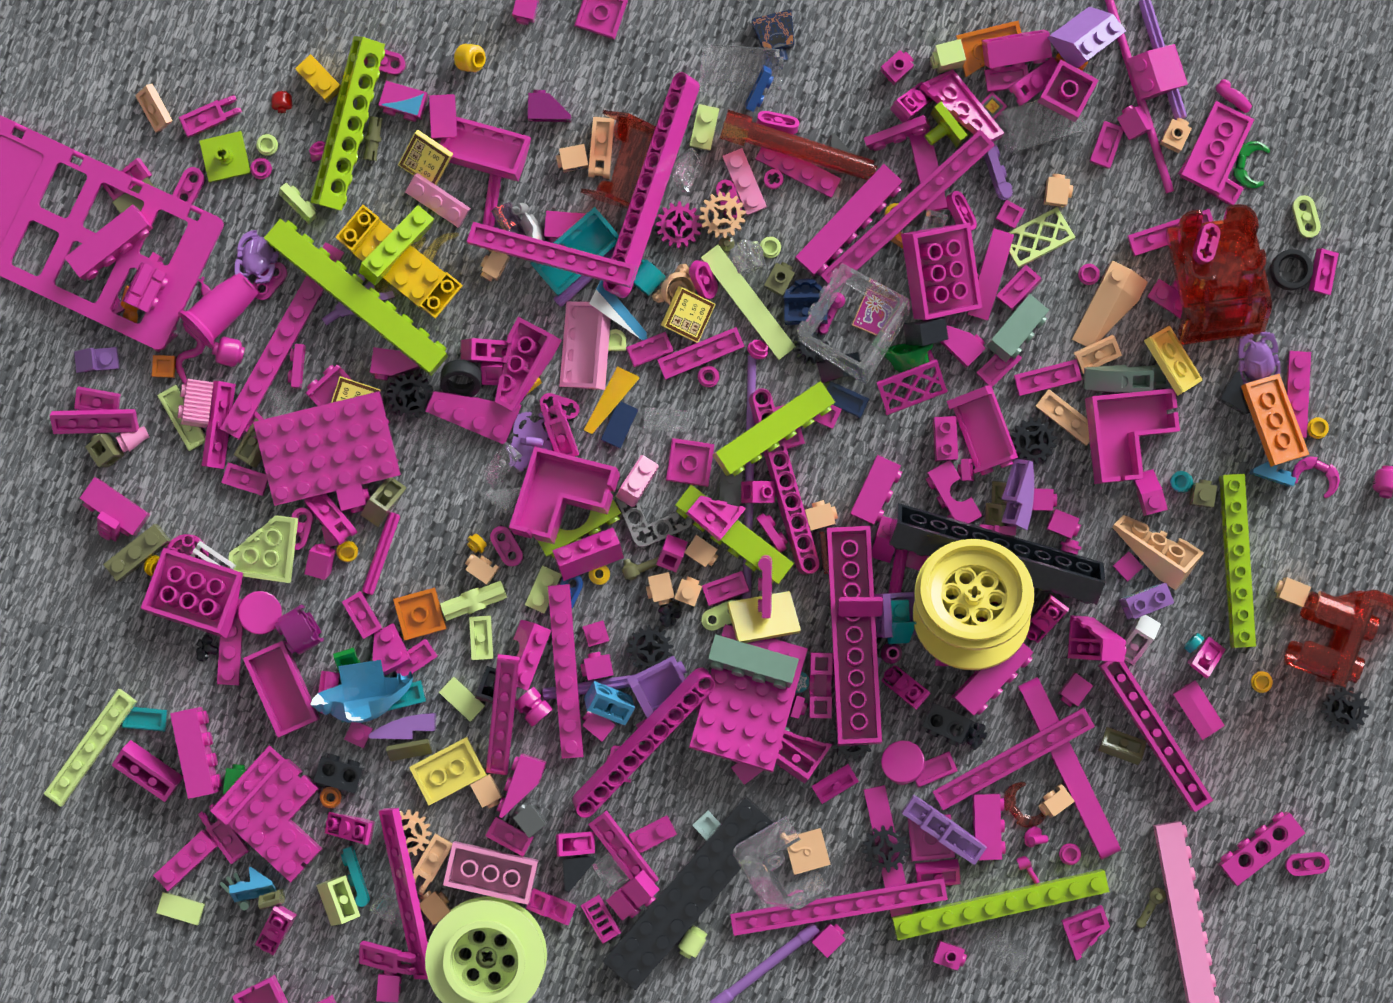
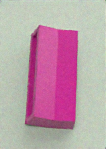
[1173,680,1225,740]

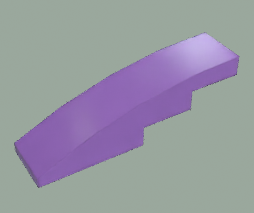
[901,794,987,865]

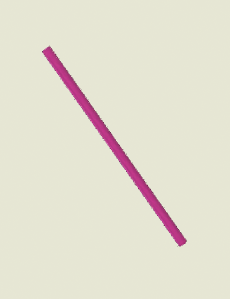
[1105,0,1174,194]

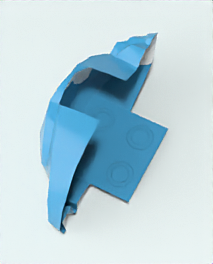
[311,660,413,723]

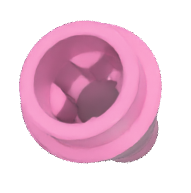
[116,426,149,453]

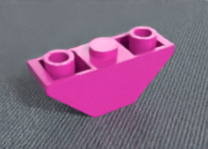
[890,82,933,123]
[1026,594,1069,643]
[881,664,931,710]
[325,812,375,845]
[255,905,297,956]

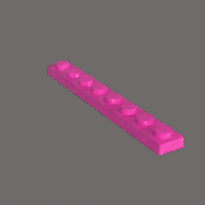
[467,222,637,288]
[548,584,584,759]
[932,707,1095,810]
[379,808,428,979]

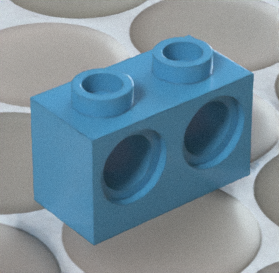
[584,681,635,725]

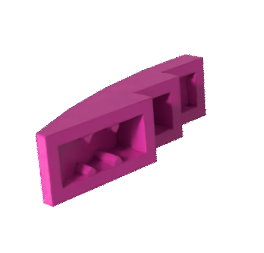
[908,129,948,213]
[968,229,1014,320]

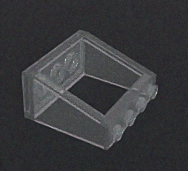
[797,263,910,384]

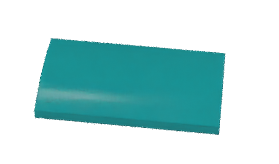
[530,207,619,296]

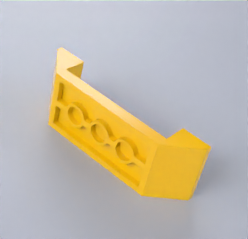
[335,205,463,319]

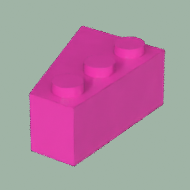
[1068,615,1126,662]

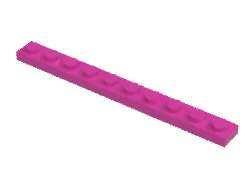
[821,129,995,291]
[220,242,345,440]
[730,878,948,936]

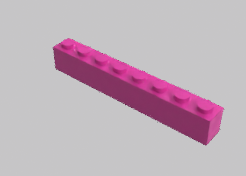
[1097,661,1213,812]

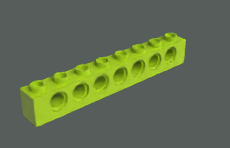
[310,36,385,211]
[1219,474,1256,648]

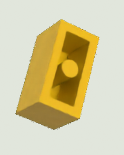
[295,54,341,103]

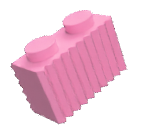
[177,379,213,428]
[616,455,659,507]

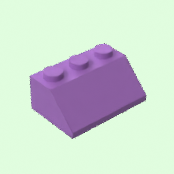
[1047,7,1126,68]

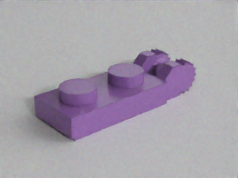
[984,145,1013,201]

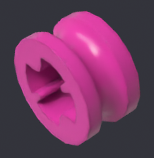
[764,169,783,189]

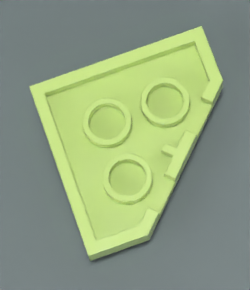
[228,515,298,583]

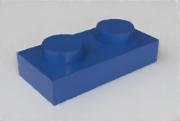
[745,65,774,112]

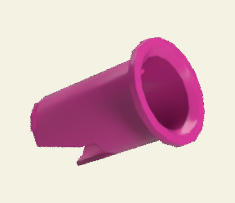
[178,273,258,349]

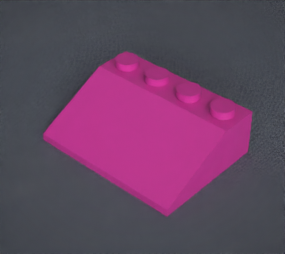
[901,223,982,320]
[141,548,243,639]

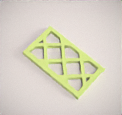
[1008,207,1075,268]

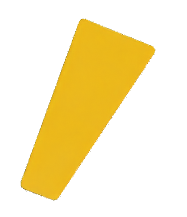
[584,366,639,434]

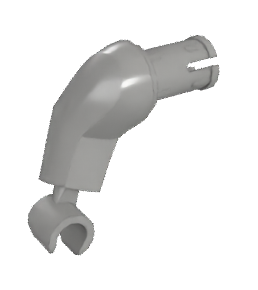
[512,203,545,268]

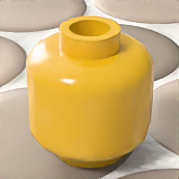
[454,44,486,72]

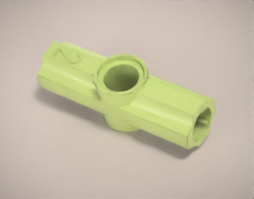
[440,581,507,621]

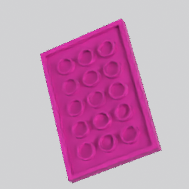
[253,391,401,506]
[689,624,808,772]

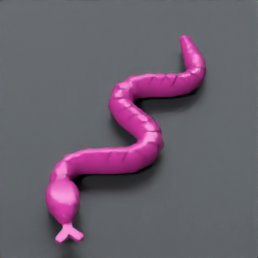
[175,276,211,384]

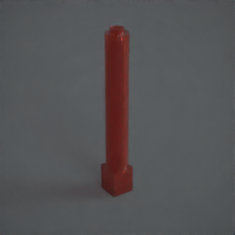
[719,109,877,181]

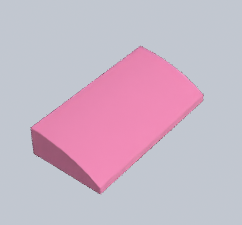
[559,301,611,390]

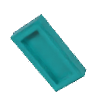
[122,707,167,732]

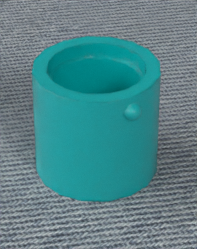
[633,259,666,297]

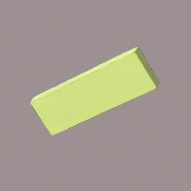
[157,385,206,451]

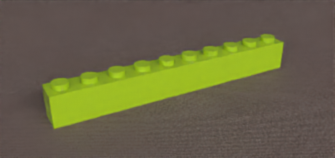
[264,219,448,376]
[892,869,1110,940]

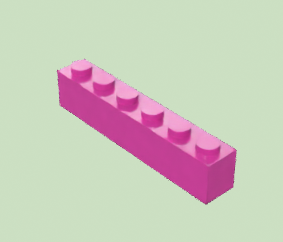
[795,164,903,277]

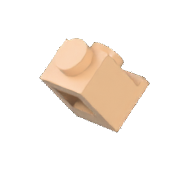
[1159,118,1192,153]
[480,250,510,281]
[465,553,500,585]
[1038,784,1075,818]

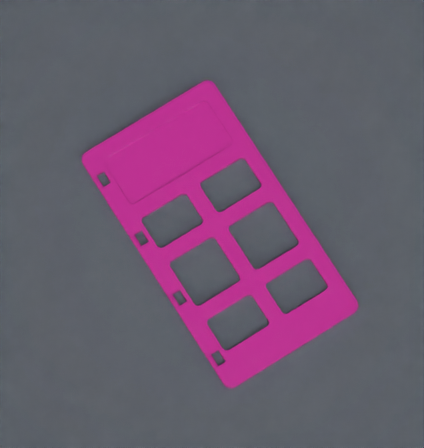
[0,115,224,350]

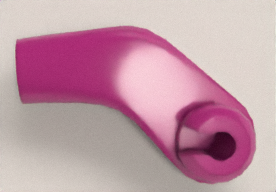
[1216,79,1252,113]

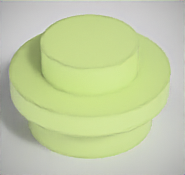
[256,134,278,156]
[760,237,781,258]

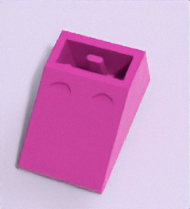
[497,753,547,818]

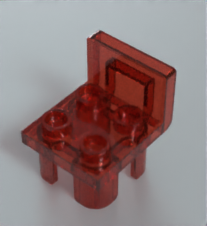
[1166,204,1272,345]
[1284,590,1393,688]

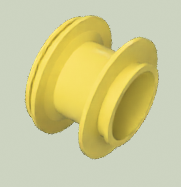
[913,539,1034,670]

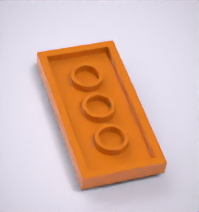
[1241,374,1309,467]

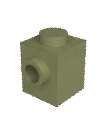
[764,262,795,297]
[1189,479,1217,508]

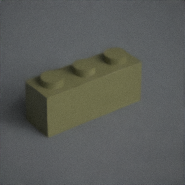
[103,524,171,582]

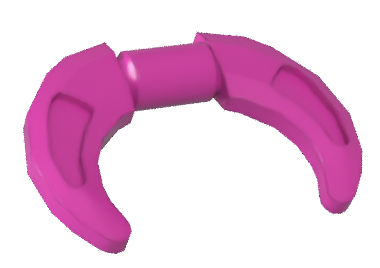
[1292,456,1340,498]

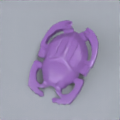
[234,230,280,284]
[1238,332,1281,384]
[510,412,552,471]

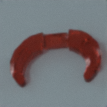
[1004,782,1046,828]

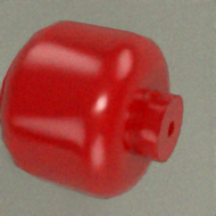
[271,91,292,113]

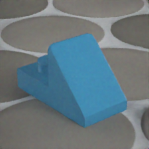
[1249,461,1296,487]
[229,867,277,902]

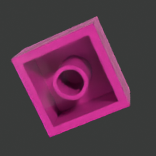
[1037,60,1099,122]

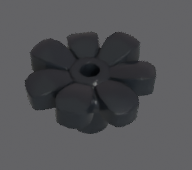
[658,601,682,628]
[196,634,218,662]
[966,723,987,750]

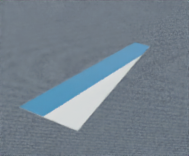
[589,280,647,340]

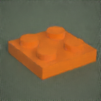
[393,587,447,641]

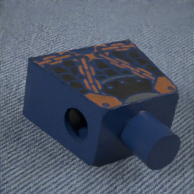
[751,9,794,64]

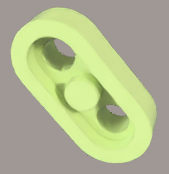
[1292,195,1321,238]
[702,600,735,631]

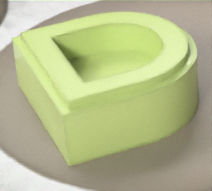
[608,329,626,351]

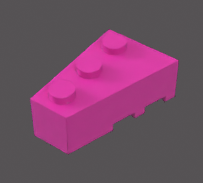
[775,730,832,784]

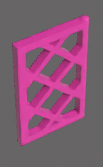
[876,359,948,415]

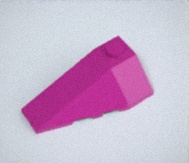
[495,317,562,412]

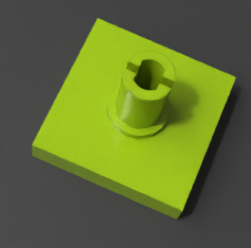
[925,102,967,148]
[199,131,251,183]

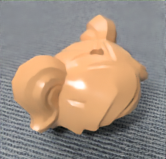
[652,264,695,305]

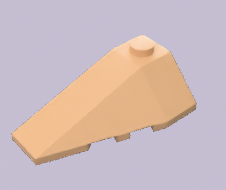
[1072,260,1148,347]
[1112,515,1204,591]

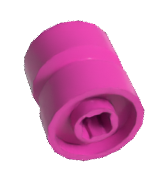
[515,686,553,727]

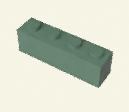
[707,634,799,689]

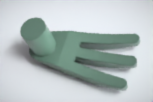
[220,873,250,910]

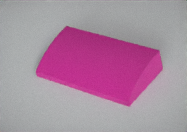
[440,116,531,182]

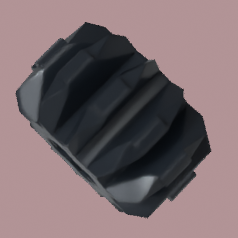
[793,329,829,365]

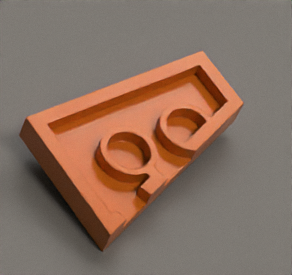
[955,20,1021,77]

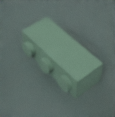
[986,294,1049,362]

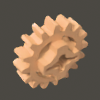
[699,192,746,239]
[400,809,432,856]

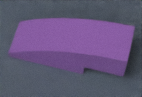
[1002,459,1034,530]
[369,713,436,739]

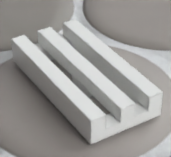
[190,541,236,570]

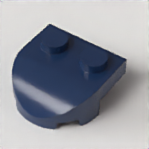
[784,279,828,325]

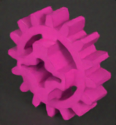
[656,201,702,249]

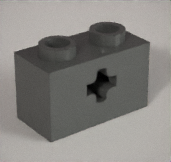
[513,802,548,838]

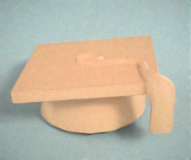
[781,828,831,875]

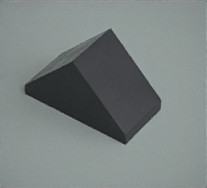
[903,318,949,346]
[817,352,863,383]
[1218,371,1250,415]
[475,666,496,704]
[562,856,597,893]

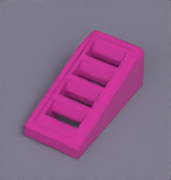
[581,895,621,944]

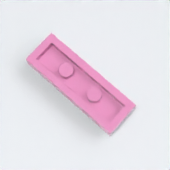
[722,148,767,216]
[405,173,471,227]

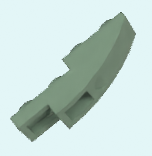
[1083,365,1171,392]

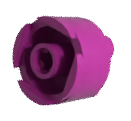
[275,604,324,655]

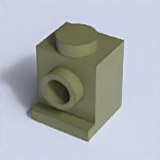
[85,433,125,468]

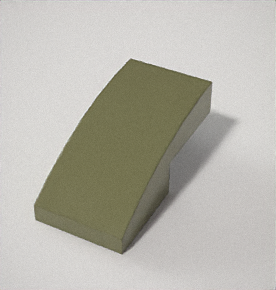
[985,481,1007,526]
[258,889,285,910]

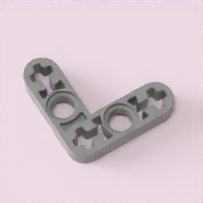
[616,497,692,547]

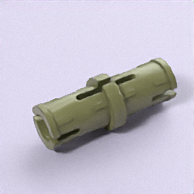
[363,116,383,161]

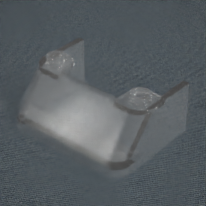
[733,816,830,910]

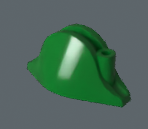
[878,343,934,373]

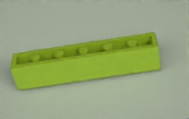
[712,381,835,476]
[675,485,794,584]

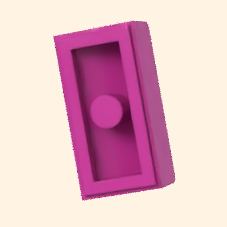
[838,597,883,617]
[915,859,960,886]

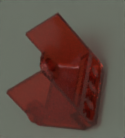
[580,110,656,209]

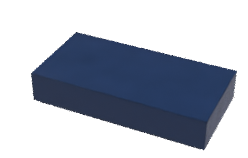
[827,381,869,418]
[601,401,638,449]

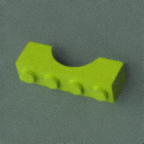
[359,205,434,286]
[537,500,621,558]

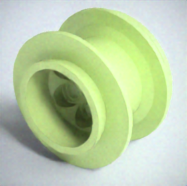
[425,896,547,1003]

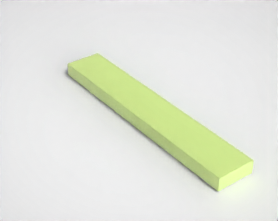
[701,245,796,360]
[44,689,137,807]

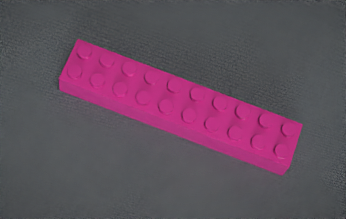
[826,526,882,746]

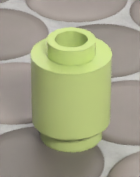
[678,925,707,959]

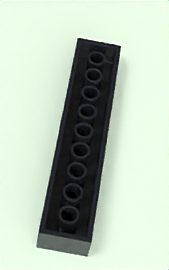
[889,503,1106,605]
[603,795,778,990]

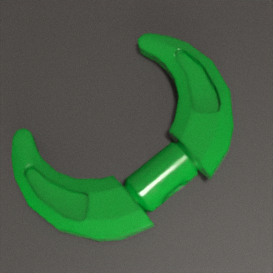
[1233,141,1270,188]

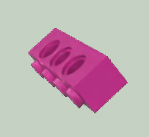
[1218,811,1305,886]

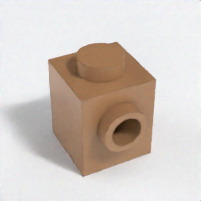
[420,890,451,926]

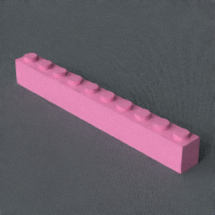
[1153,821,1220,1003]

